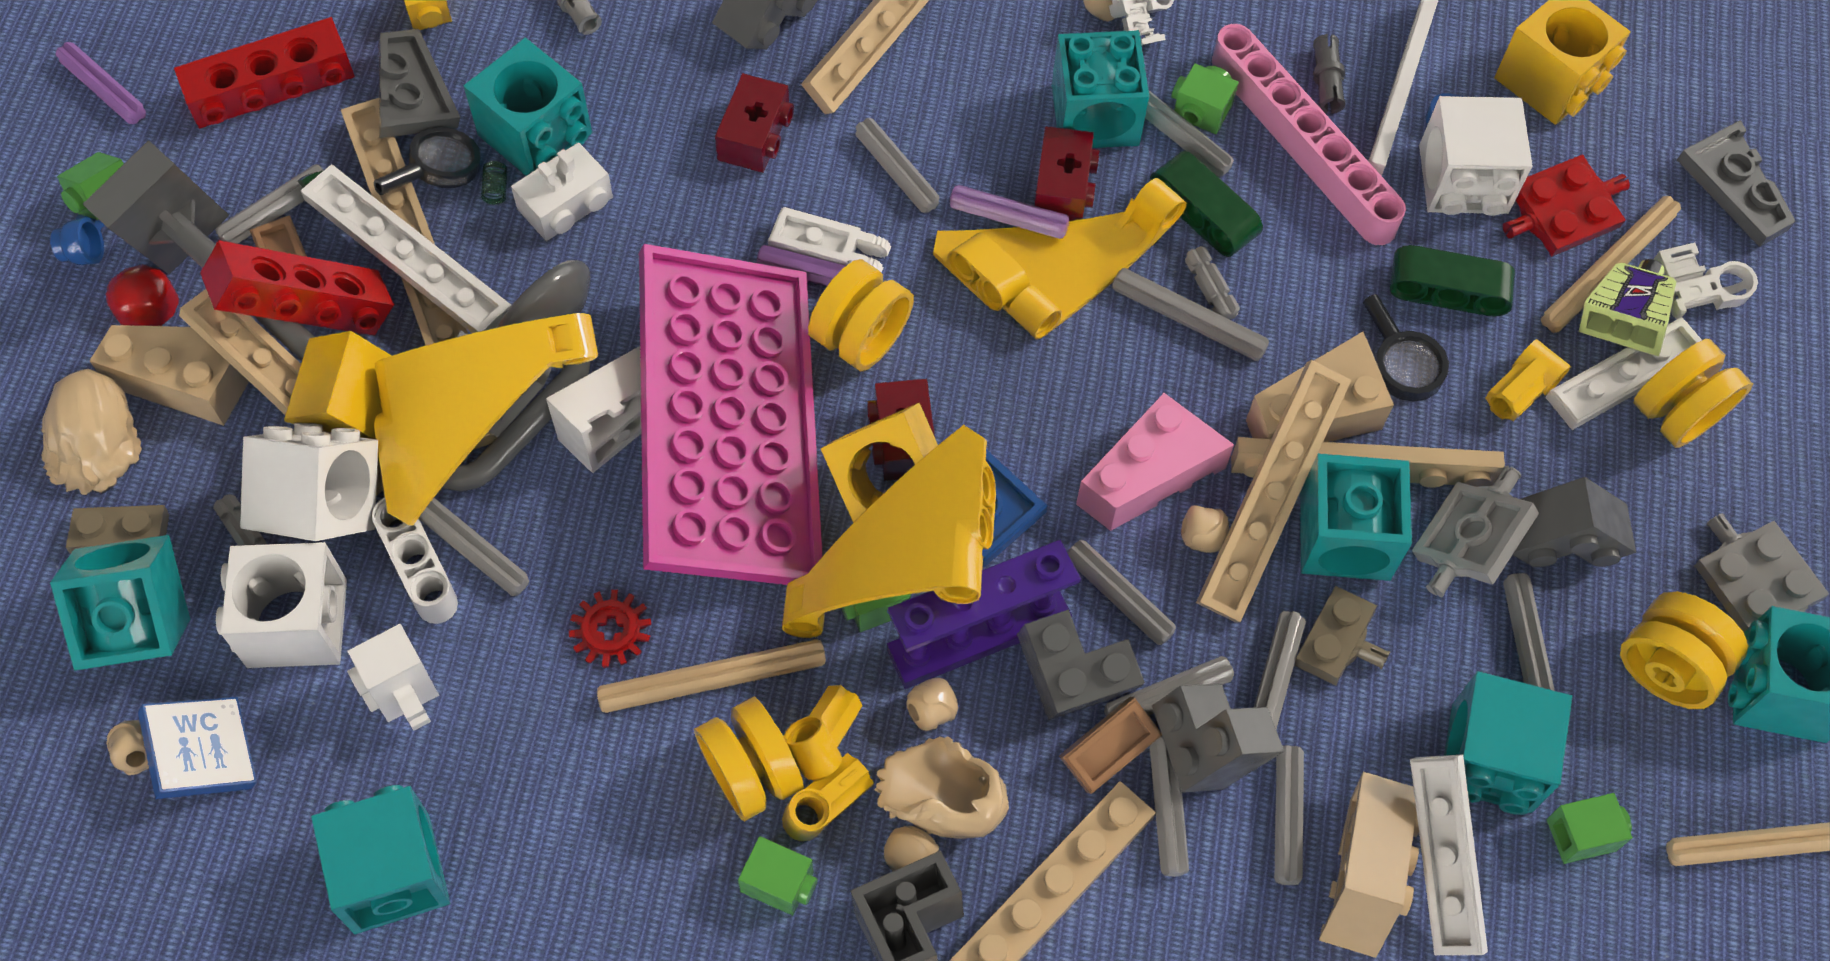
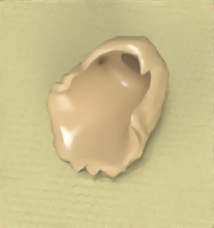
[41,369,142,495]
[874,736,1009,839]

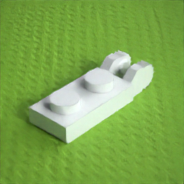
[768,207,891,272]

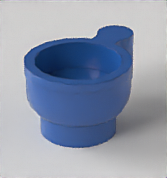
[50,214,105,265]

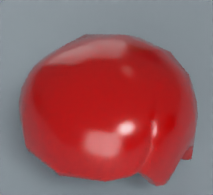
[105,264,179,326]

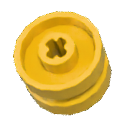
[808,259,914,372]
[1633,339,1753,448]
[1620,591,1749,709]
[694,696,804,822]

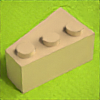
[90,325,249,426]
[1246,331,1394,442]
[1319,772,1419,958]

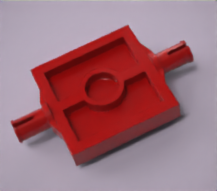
[1503,154,1630,257]

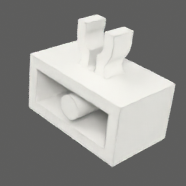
[511,142,613,242]
[347,624,439,731]

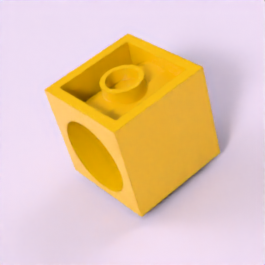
[1494,0,1631,125]
[820,403,938,523]

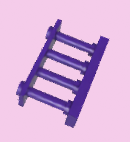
[887,539,1081,689]

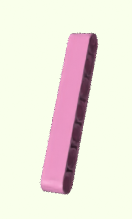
[1212,24,1406,245]

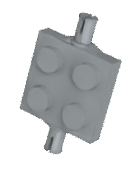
[1412,466,1539,597]
[1694,513,1829,632]

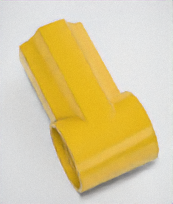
[1485,339,1571,422]
[784,685,862,781]
[782,753,874,841]

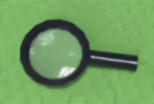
[373,127,481,195]
[1363,294,1449,402]

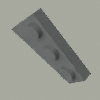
[378,29,460,138]
[1677,120,1796,247]

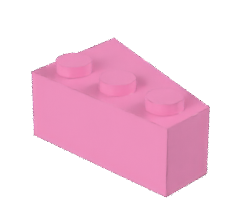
[1076,393,1234,531]

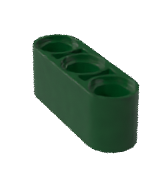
[1150,151,1263,257]
[1390,245,1515,317]

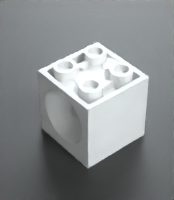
[1419,96,1533,216]
[240,423,378,541]
[216,542,347,668]

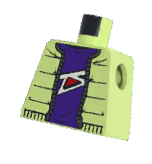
[1579,259,1676,357]

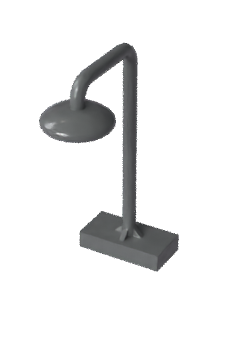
[83,140,591,492]

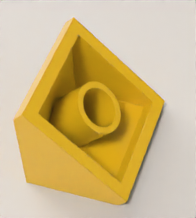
[284,331,392,440]

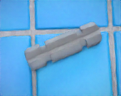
[1185,246,1240,320]
[213,494,268,546]

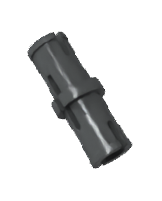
[1313,34,1346,114]

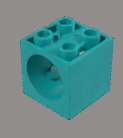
[1052,30,1149,148]
[463,37,592,176]
[1300,453,1412,581]
[50,535,191,671]
[1728,606,1830,743]
[1444,671,1573,815]
[311,785,451,935]

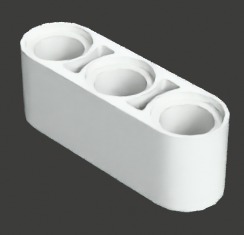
[372,497,458,624]

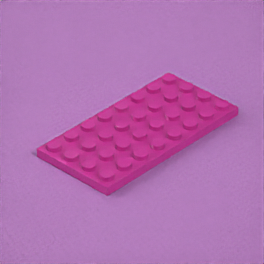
[639,244,823,585]

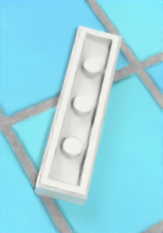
[1545,317,1702,430]
[1410,755,1488,955]

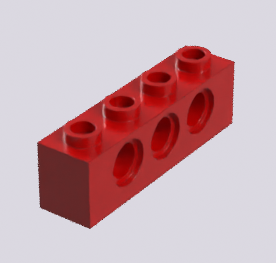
[174,17,355,129]
[200,240,394,336]

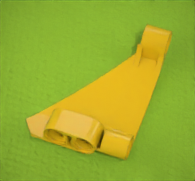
[933,178,1187,339]
[374,313,598,526]
[782,424,996,638]

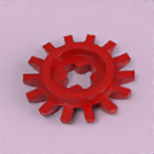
[569,590,652,668]

